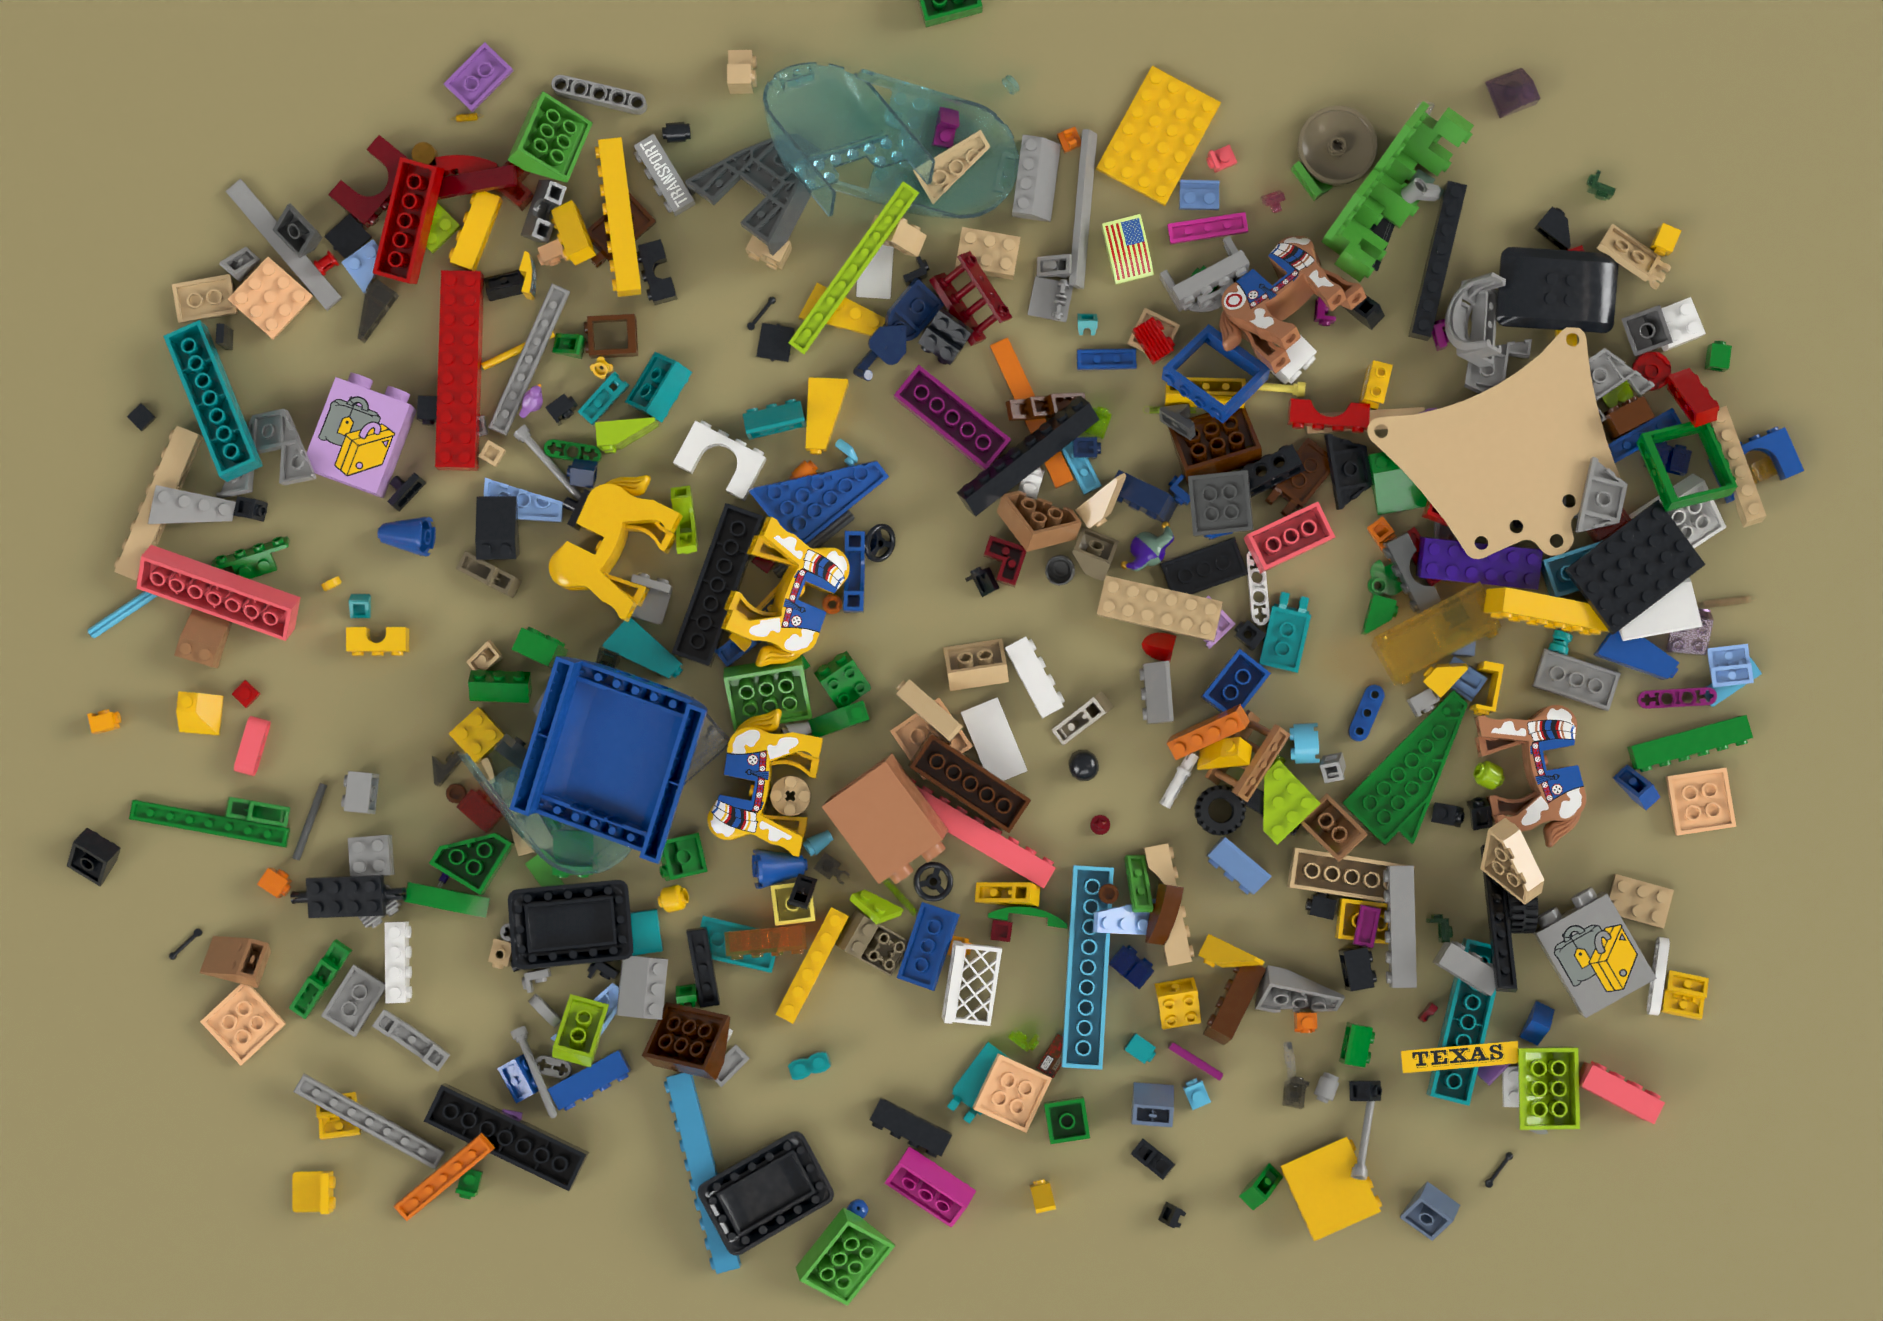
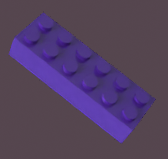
[1416,536,1543,590]

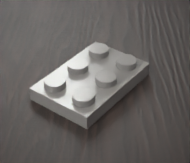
[321,964,385,1037]

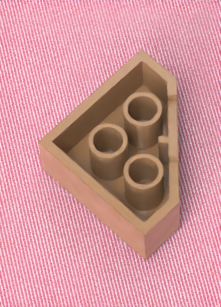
[997,491,1082,552]

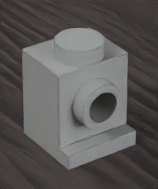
[1406,688,1440,717]
[1320,752,1346,783]

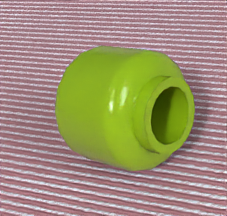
[1473,761,1505,790]

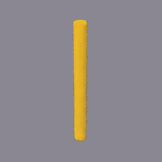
[481,332,556,370]

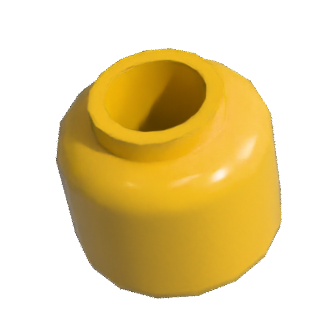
[658,884,689,913]

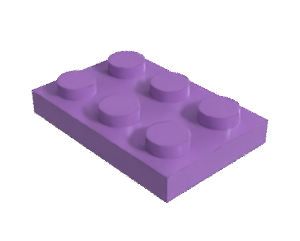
[444,42,514,113]

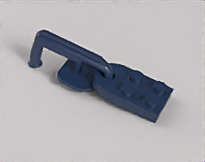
[853,278,944,381]

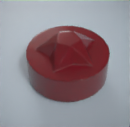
[1090,815,1110,835]

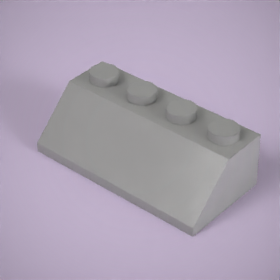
[1012,135,1061,222]

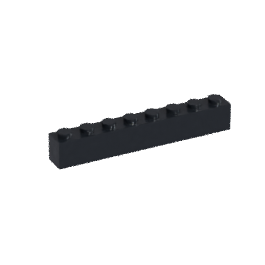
[1408,181,1467,341]
[956,396,1100,517]

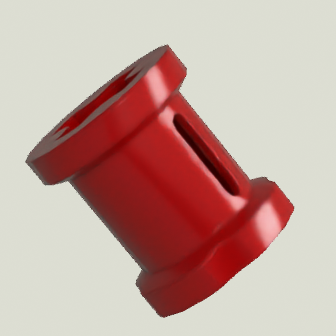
[313,250,340,276]

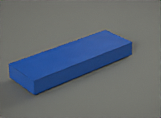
[1077,348,1137,370]

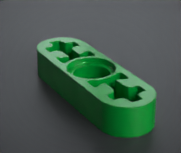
[544,439,602,462]

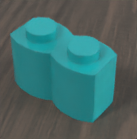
[788,1051,831,1080]

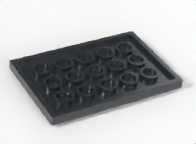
[1565,500,1706,635]

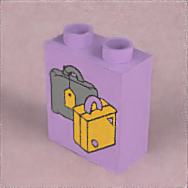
[307,372,417,498]

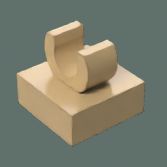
[478,440,506,467]

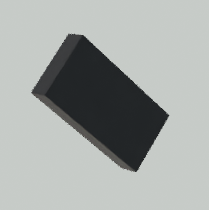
[216,323,234,350]

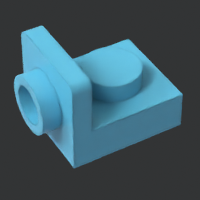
[1183,1078,1211,1110]

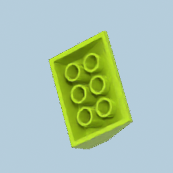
[1518,1046,1580,1130]

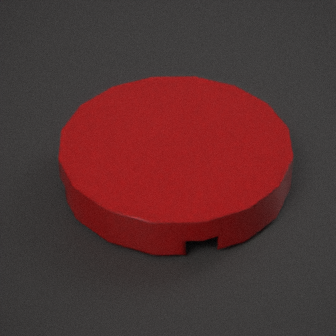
[1632,351,1672,391]

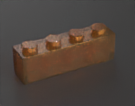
[724,925,808,960]

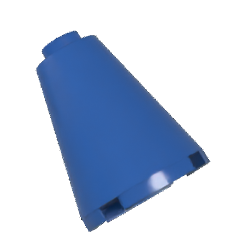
[377,517,436,557]
[752,849,808,889]

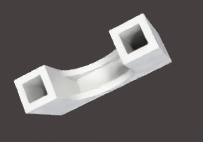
[673,420,767,501]

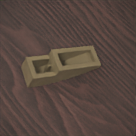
[456,551,522,598]

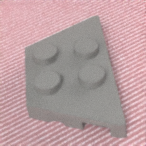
[1575,457,1628,533]

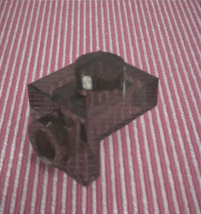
[1282,1076,1310,1109]

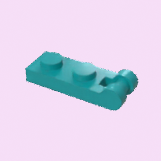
[577,372,630,426]

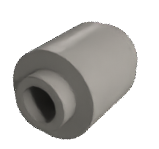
[1314,1072,1339,1103]

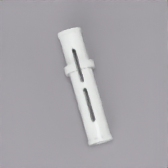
[1159,753,1199,809]

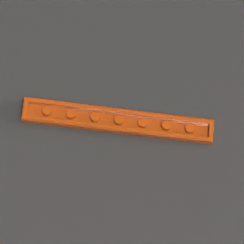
[990,337,1074,489]

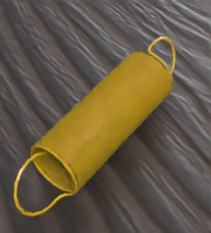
[451,113,483,122]

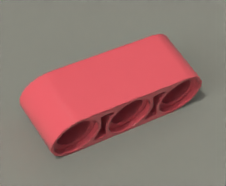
[234,716,271,777]

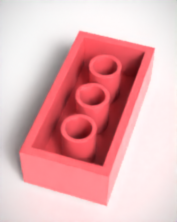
[1243,502,1335,574]
[1579,1061,1665,1124]

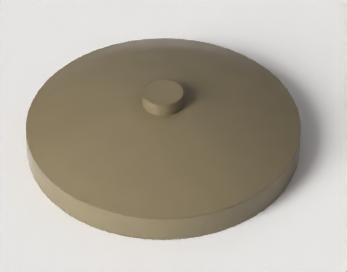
[1298,106,1377,185]

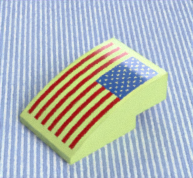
[1101,214,1154,285]

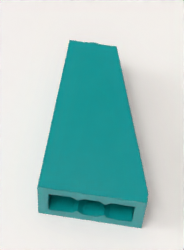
[602,618,683,679]

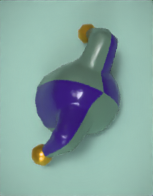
[1121,521,1174,571]

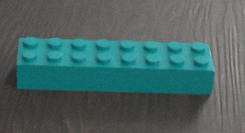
[163,320,263,482]
[1426,938,1496,1106]

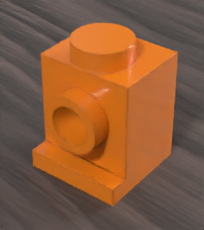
[1294,1012,1317,1033]

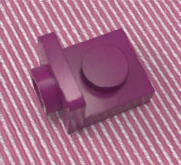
[1314,296,1336,326]
[1432,319,1449,351]

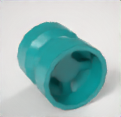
[1548,630,1573,655]

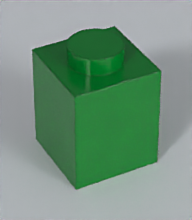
[1705,341,1732,372]

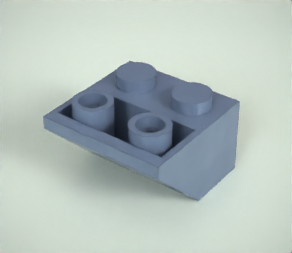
[1131,1082,1174,1127]

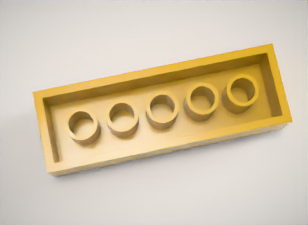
[1483,587,1608,636]

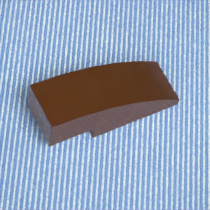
[1145,884,1184,945]

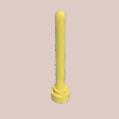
[1246,381,1306,398]

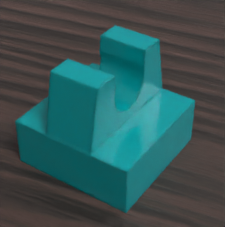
[1077,314,1098,335]

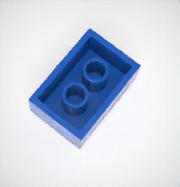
[1201,649,1271,713]

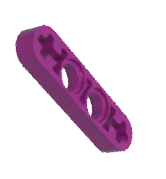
[1637,687,1717,709]

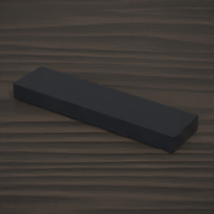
[686,927,720,1008]

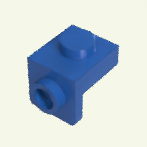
[1168,474,1190,506]

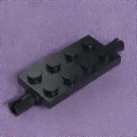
[290,875,407,918]

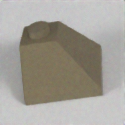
[1072,527,1119,581]

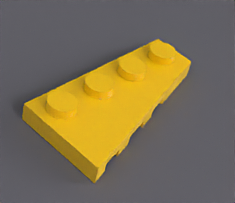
[799,283,885,336]

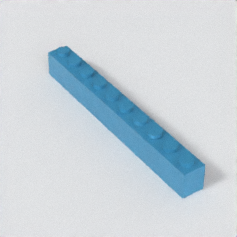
[664,1072,741,1274]

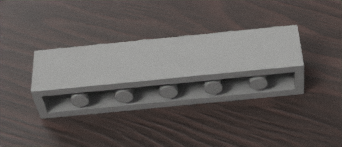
[1383,866,1417,988]

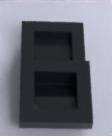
[1131,1138,1176,1180]

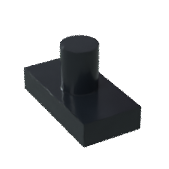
[387,472,426,512]
[562,489,591,531]

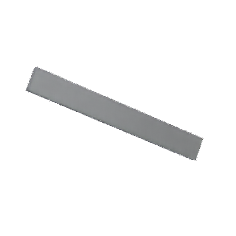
[1069,129,1097,289]
[226,179,342,311]
[488,283,570,436]
[293,1073,445,1169]

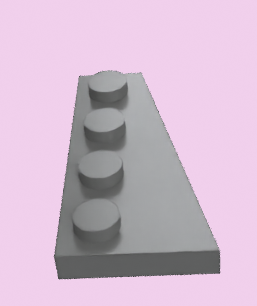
[148,485,236,524]

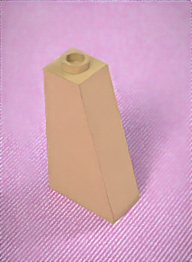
[896,679,963,743]

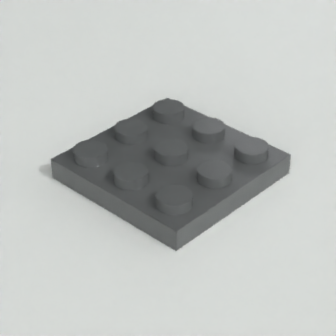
[1188,470,1254,536]

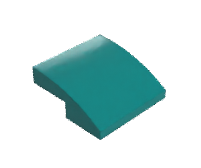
[631,909,663,956]

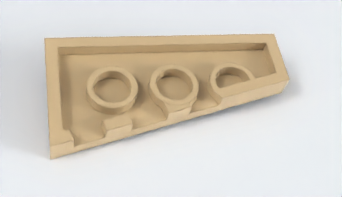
[912,130,990,205]

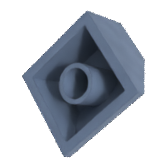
[1400,1181,1460,1241]

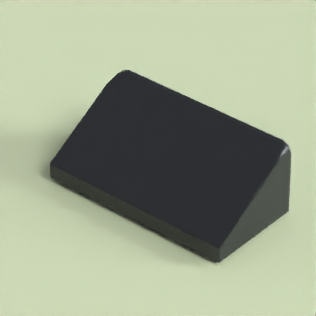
[484,270,525,301]

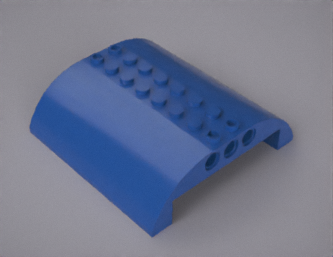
[509,656,708,864]

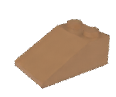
[174,609,232,668]
[1300,793,1368,862]

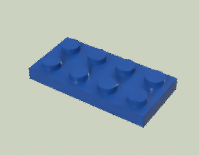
[897,902,960,991]

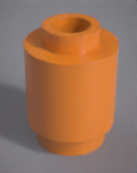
[789,460,818,479]

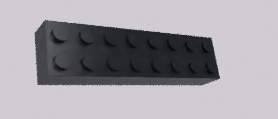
[672,503,764,667]
[424,1083,589,1191]

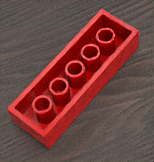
[373,157,445,284]

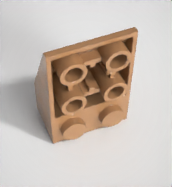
[200,936,271,988]

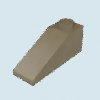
[1052,691,1114,745]

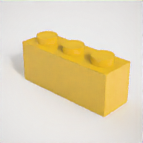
[551,200,596,266]

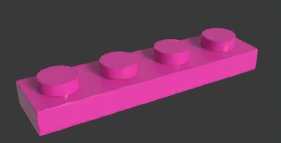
[1167,212,1248,245]

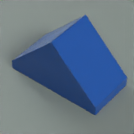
[1519,1001,1555,1046]

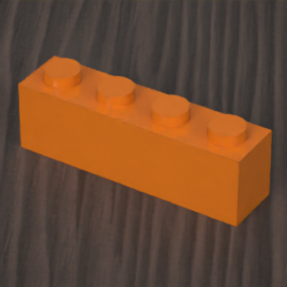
[1167,704,1250,760]

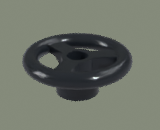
[865,524,896,562]
[913,862,953,902]

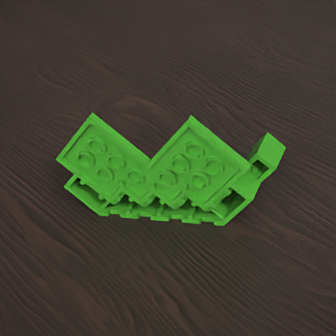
[1321,101,1474,282]

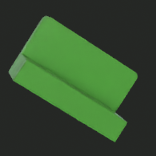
[1291,161,1333,201]

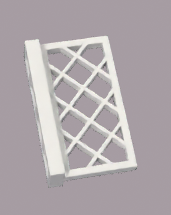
[942,940,1002,1026]

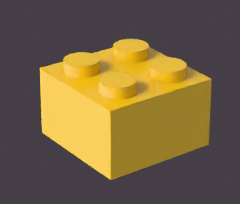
[448,707,505,764]

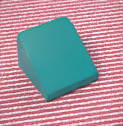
[349,594,371,618]

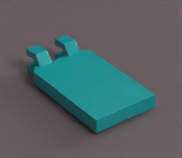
[1259,592,1311,673]
[947,1042,1009,1124]

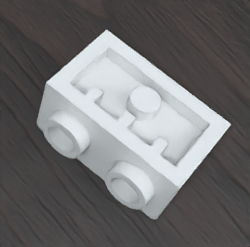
[1502,1066,1519,1107]

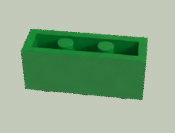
[468,669,532,703]

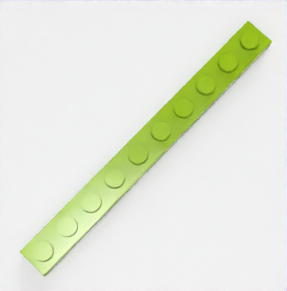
[788,181,920,354]

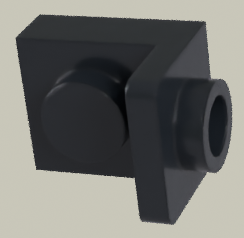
[233,496,268,522]
[1467,797,1493,831]
[587,962,620,980]
[1349,1081,1382,1101]

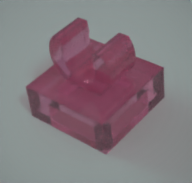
[1261,190,1286,213]

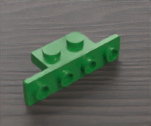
[212,536,289,579]

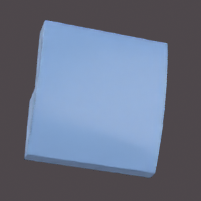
[1707,644,1754,688]

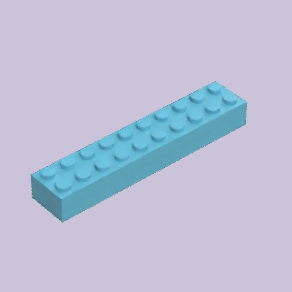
[1061,865,1114,1070]

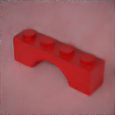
[1287,398,1370,433]

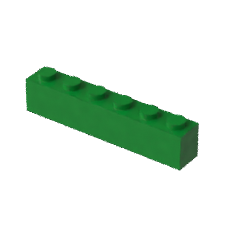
[1627,715,1753,772]

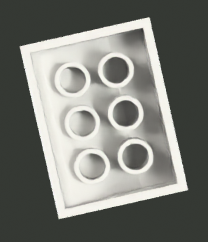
[1627,474,1726,548]
[1619,577,1702,641]

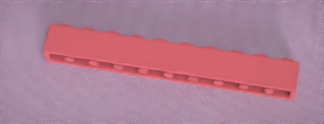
[911,778,1056,888]

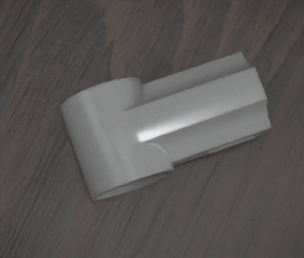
[1401,178,1441,204]

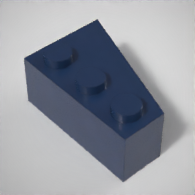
[1114,470,1178,523]

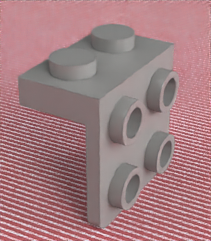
[630,572,673,625]

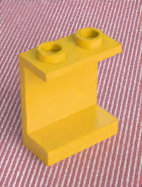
[1358,360,1393,410]
[1469,661,1504,716]

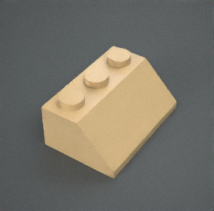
[943,639,1009,691]

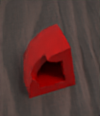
[1142,632,1177,663]

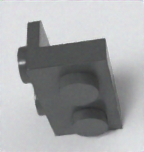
[494,733,527,769]

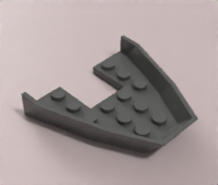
[685,134,826,255]

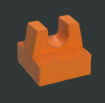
[1057,126,1081,153]

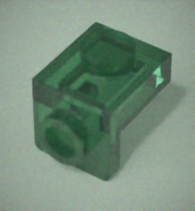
[1586,170,1616,201]
[1426,914,1453,943]

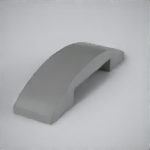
[372,1009,450,1071]

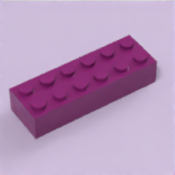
[894,365,1011,471]

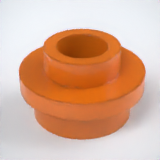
[822,594,842,614]

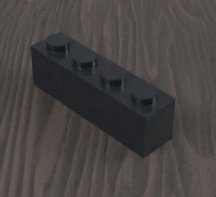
[870,1097,952,1158]

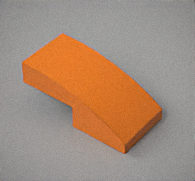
[1367,516,1396,562]

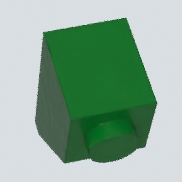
[1361,594,1399,635]
[1239,1163,1283,1210]

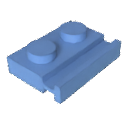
[1179,180,1220,210]
[1448,656,1488,702]

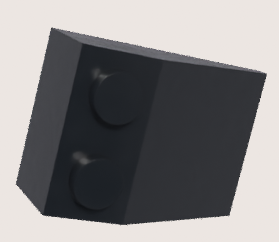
[475,496,520,560]

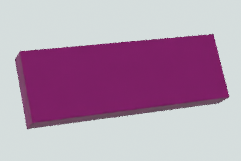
[1167,1041,1223,1081]

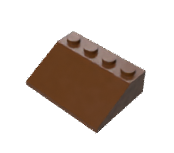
[1168,406,1262,484]
[642,1002,730,1080]

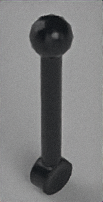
[747,297,776,331]
[169,929,203,960]
[1485,1152,1513,1188]

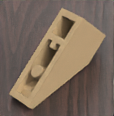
[1075,473,1126,529]

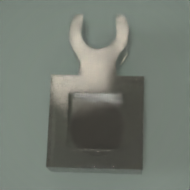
[814,852,850,884]

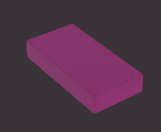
[1353,904,1381,948]

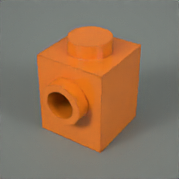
[257,868,292,898]

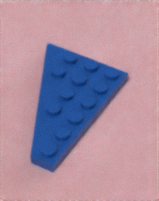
[748,461,889,544]

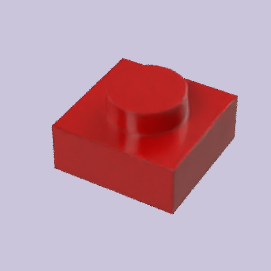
[232,680,261,708]

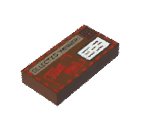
[1036,1033,1063,1078]

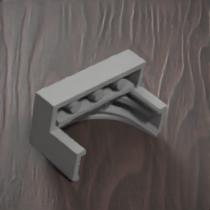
[1160,236,1250,312]
[1445,272,1506,368]

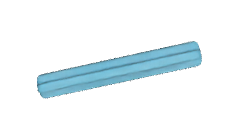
[88,591,157,638]

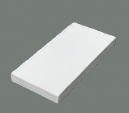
[961,697,1028,781]

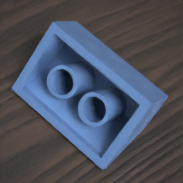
[1206,837,1272,895]

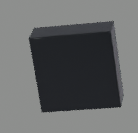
[127,403,156,431]

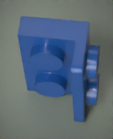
[497,1054,539,1104]

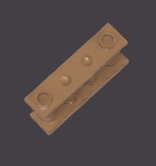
[1205,710,1290,802]

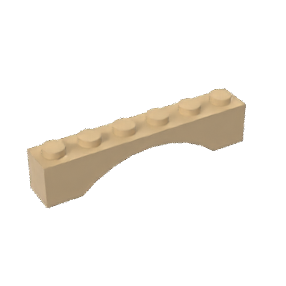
[1710,406,1766,528]
[1143,843,1194,966]

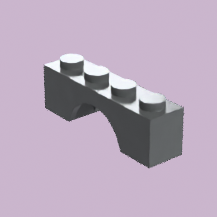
[1382,533,1443,614]

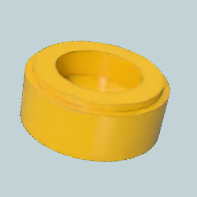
[321,576,342,592]

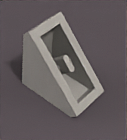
[219,247,260,282]

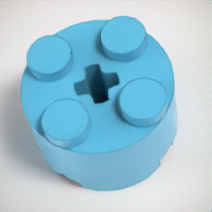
[1290,723,1320,764]

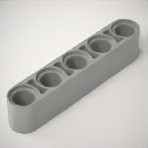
[551,75,647,115]

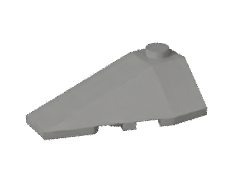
[1255,965,1345,1013]

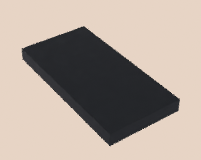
[1160,537,1248,595]

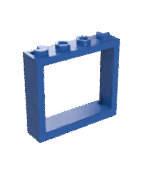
[1162,324,1270,423]

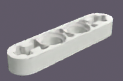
[1246,551,1270,626]
[1647,937,1670,1016]

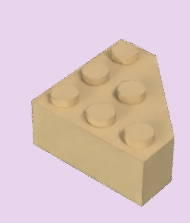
[1480,818,1544,905]

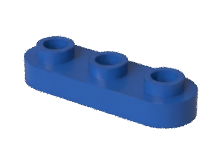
[1348,685,1385,741]

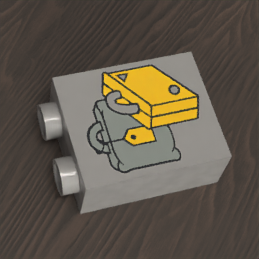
[1533,887,1657,1018]

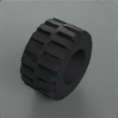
[1194,785,1246,835]
[1507,891,1539,934]

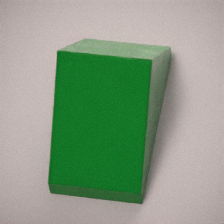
[552,333,586,359]

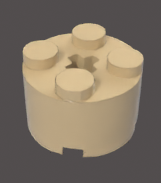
[770,776,811,816]

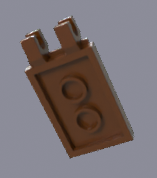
[587,192,656,268]
[1265,438,1330,517]

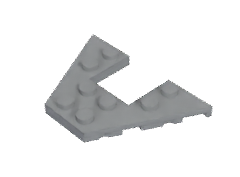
[216,409,316,498]

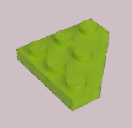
[1263,760,1321,845]

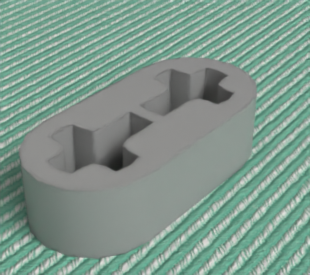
[528,994,562,1028]
[535,1055,572,1078]

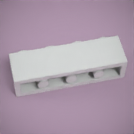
[1005,637,1065,719]

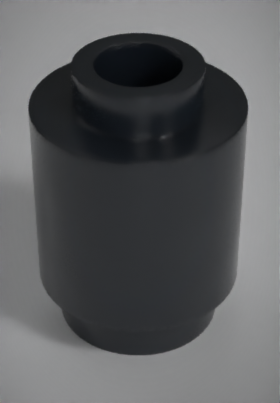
[662,122,691,143]

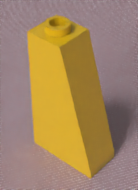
[806,377,849,455]

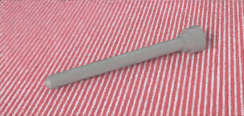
[513,424,582,501]
[510,1026,557,1118]
[1351,1101,1375,1180]

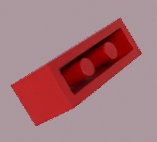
[1667,368,1719,428]

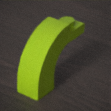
[671,485,698,554]

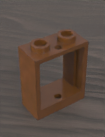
[584,314,638,359]

